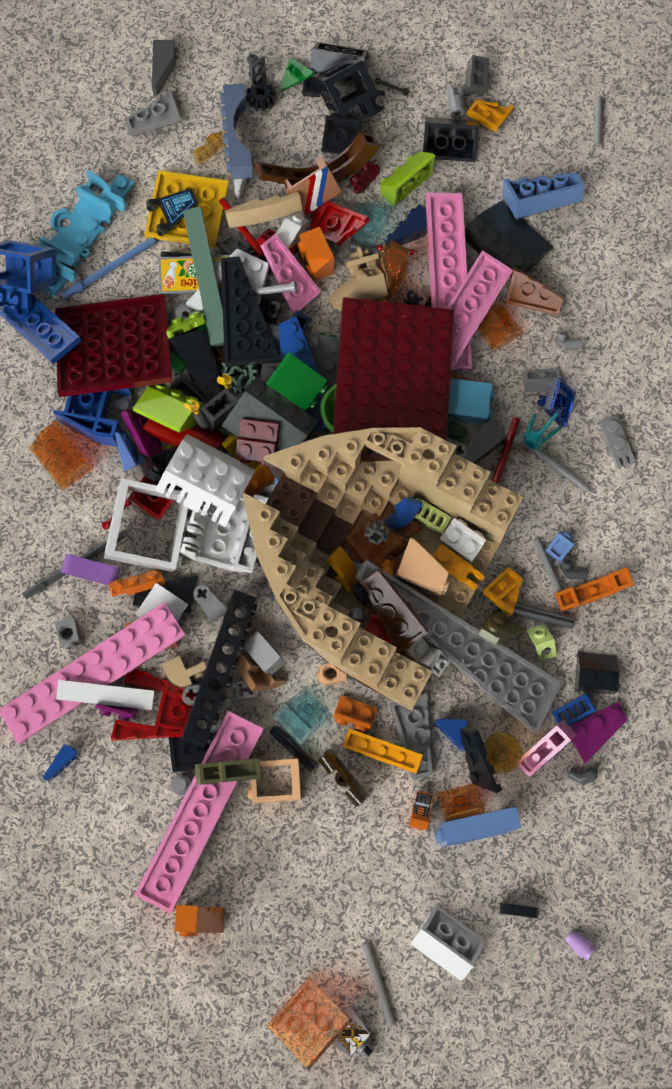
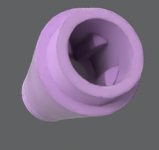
[565,930,597,961]

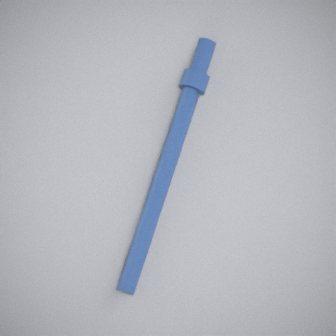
[61,237,156,300]

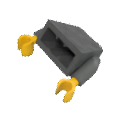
[184,373,239,432]

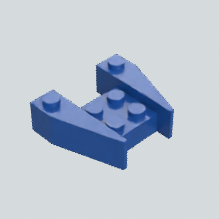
[53,388,134,447]

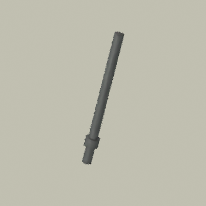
[22,531,125,599]

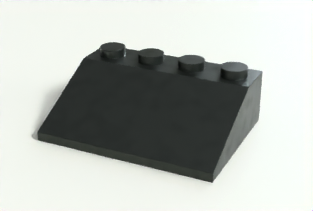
[465,201,553,278]
[222,376,318,452]

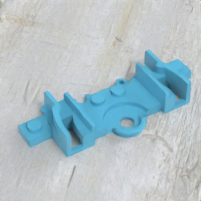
[39,170,135,298]

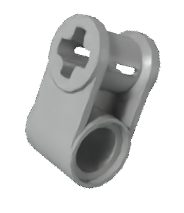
[193,585,227,623]

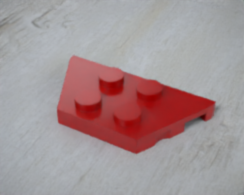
[309,201,370,246]

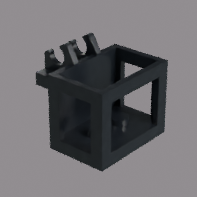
[314,60,385,117]

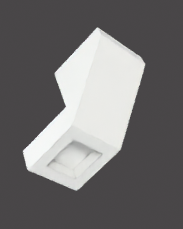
[404,638,450,677]

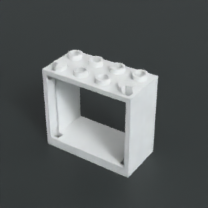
[104,478,191,572]

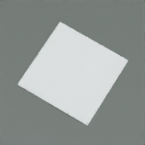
[135,583,188,621]

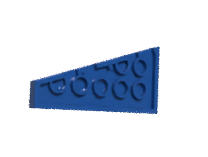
[279,317,327,433]

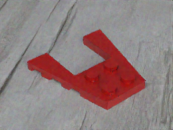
[111,669,197,741]

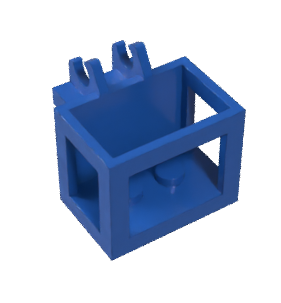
[0,240,56,309]

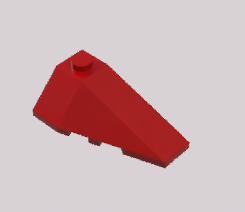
[143,419,227,450]

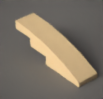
[225,191,302,228]

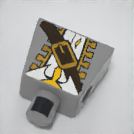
[323,1005,374,1059]

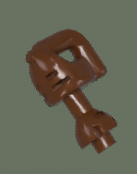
[378,519,422,557]

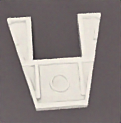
[186,249,270,313]

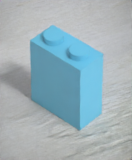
[448,378,494,424]

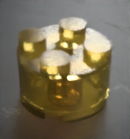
[484,732,522,775]

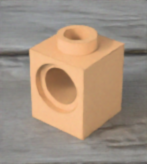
[316,663,347,688]

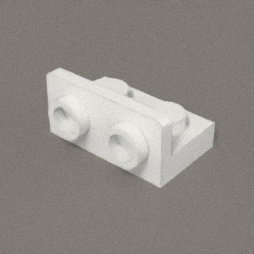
[439,518,486,563]

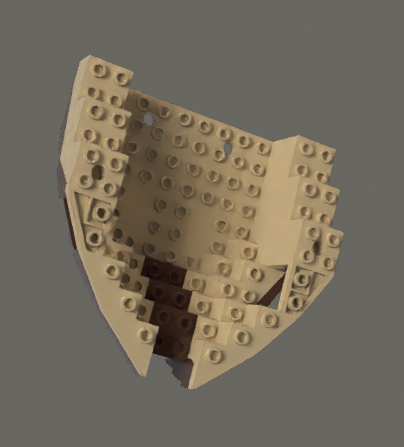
[242,427,523,711]

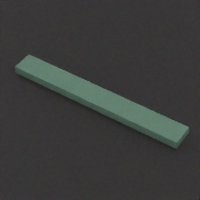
[183,206,224,347]

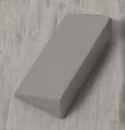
[522,369,562,393]

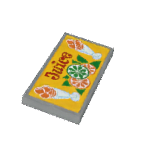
[158,255,230,295]

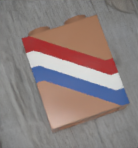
[284,157,342,215]

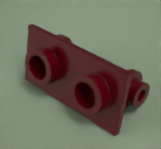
[346,159,380,195]

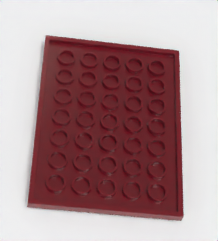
[333,297,454,449]

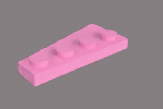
[261,233,321,315]

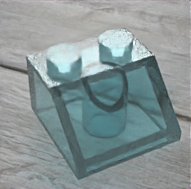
[350,203,390,248]
[273,688,333,746]

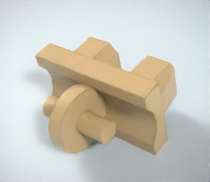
[345,246,379,276]

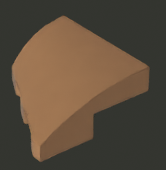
[236,652,286,691]

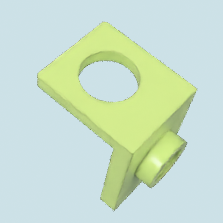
[526,624,557,662]

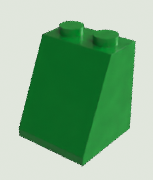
[266,352,329,412]

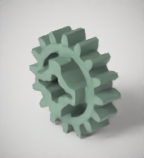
[219,363,260,395]

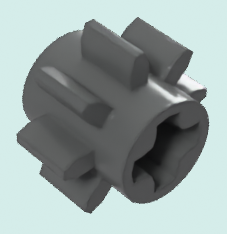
[364,519,390,545]

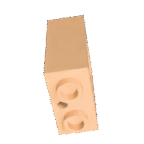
[248,759,301,804]

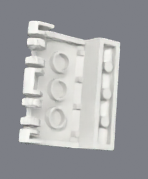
[155,434,255,527]
[180,494,269,573]

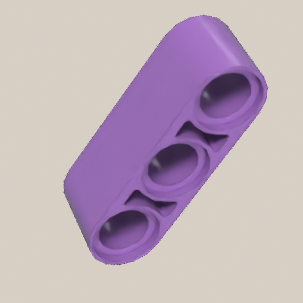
[61,554,121,586]

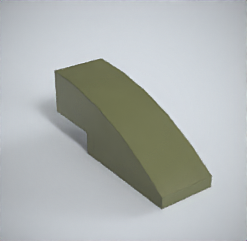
[195,758,262,785]

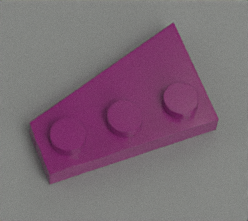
[121,408,162,457]
[569,702,628,764]

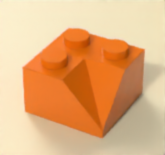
[298,227,334,281]

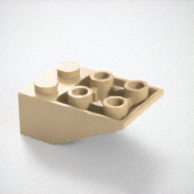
[327,265,388,310]

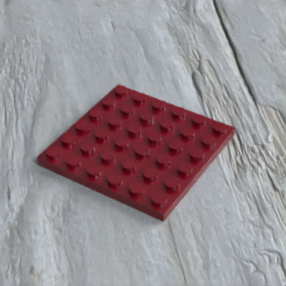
[55,294,173,397]

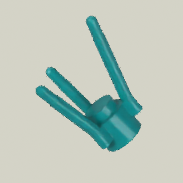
[523,412,561,450]

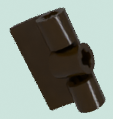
[318,749,370,808]

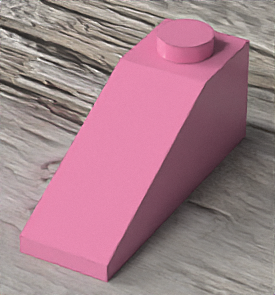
[515,720,577,777]

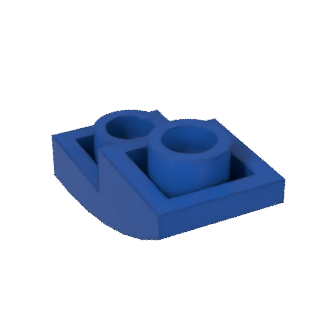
[383,497,423,530]

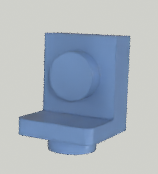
[545,531,576,562]

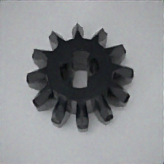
[246,80,276,112]

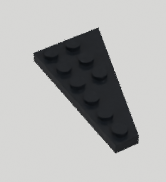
[221,256,281,367]

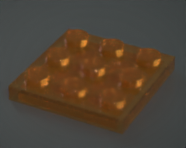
[266,978,352,1070]

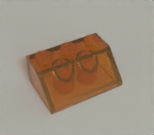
[379,240,410,302]
[29,420,93,491]

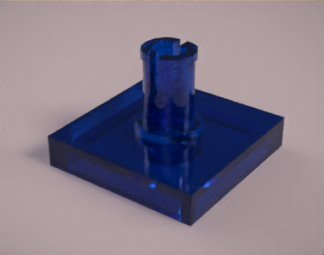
[537,376,576,427]

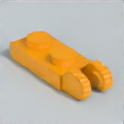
[432,544,485,591]

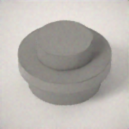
[171,775,191,795]

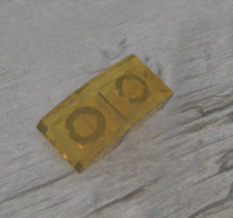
[193,131,224,166]

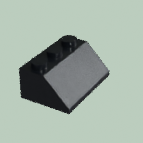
[310,42,368,80]
[423,117,479,162]

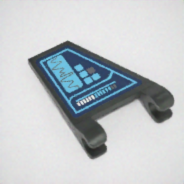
[146,188,198,236]

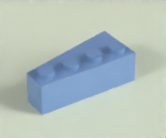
[503,173,585,219]

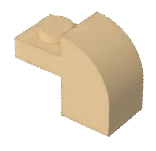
[162,656,206,689]

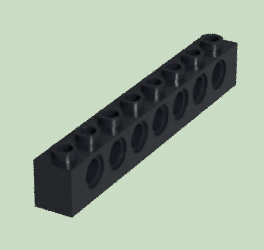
[181,590,257,748]

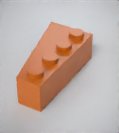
[174,905,225,937]

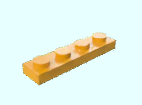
[342,728,424,774]

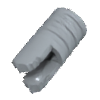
[447,85,466,119]

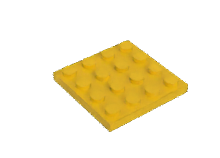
[144,170,229,248]

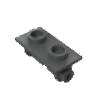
[247,53,266,84]

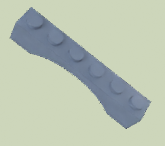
[220,83,253,180]

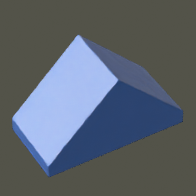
[435,719,467,752]

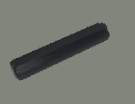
[270,725,318,772]

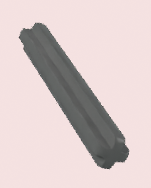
[499,603,575,629]

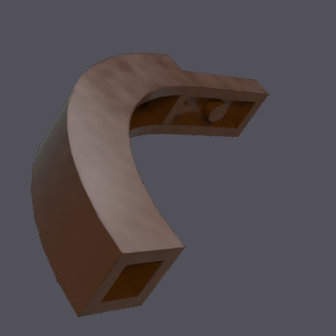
[254,132,380,188]

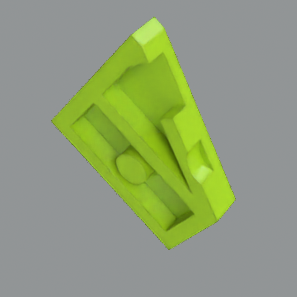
[166,311,206,339]

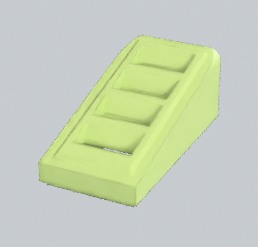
[412,498,451,535]

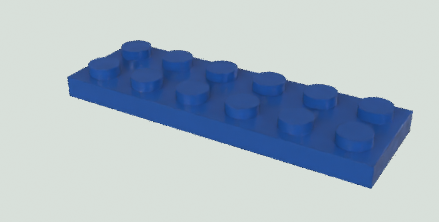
[0,294,82,365]

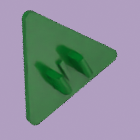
[279,58,314,92]

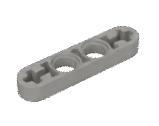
[182,681,259,705]

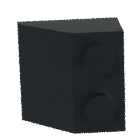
[575,652,619,695]

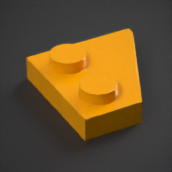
[466,99,514,132]
[483,567,523,617]

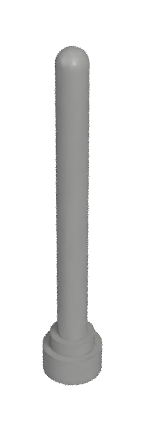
[513,430,590,492]

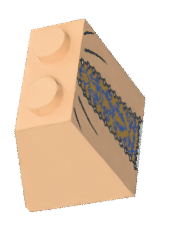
[396,538,450,599]

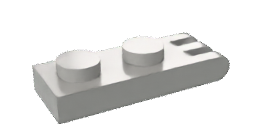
[599,416,635,468]

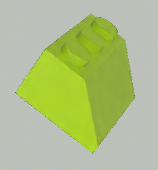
[380,151,435,207]
[133,383,205,432]

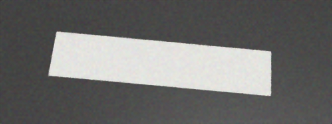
[56,680,154,710]

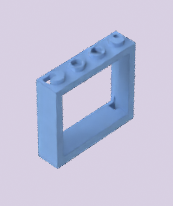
[434,806,522,848]

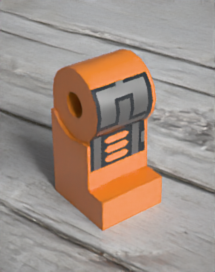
[408,790,433,831]

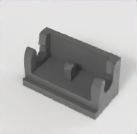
[464,55,489,97]

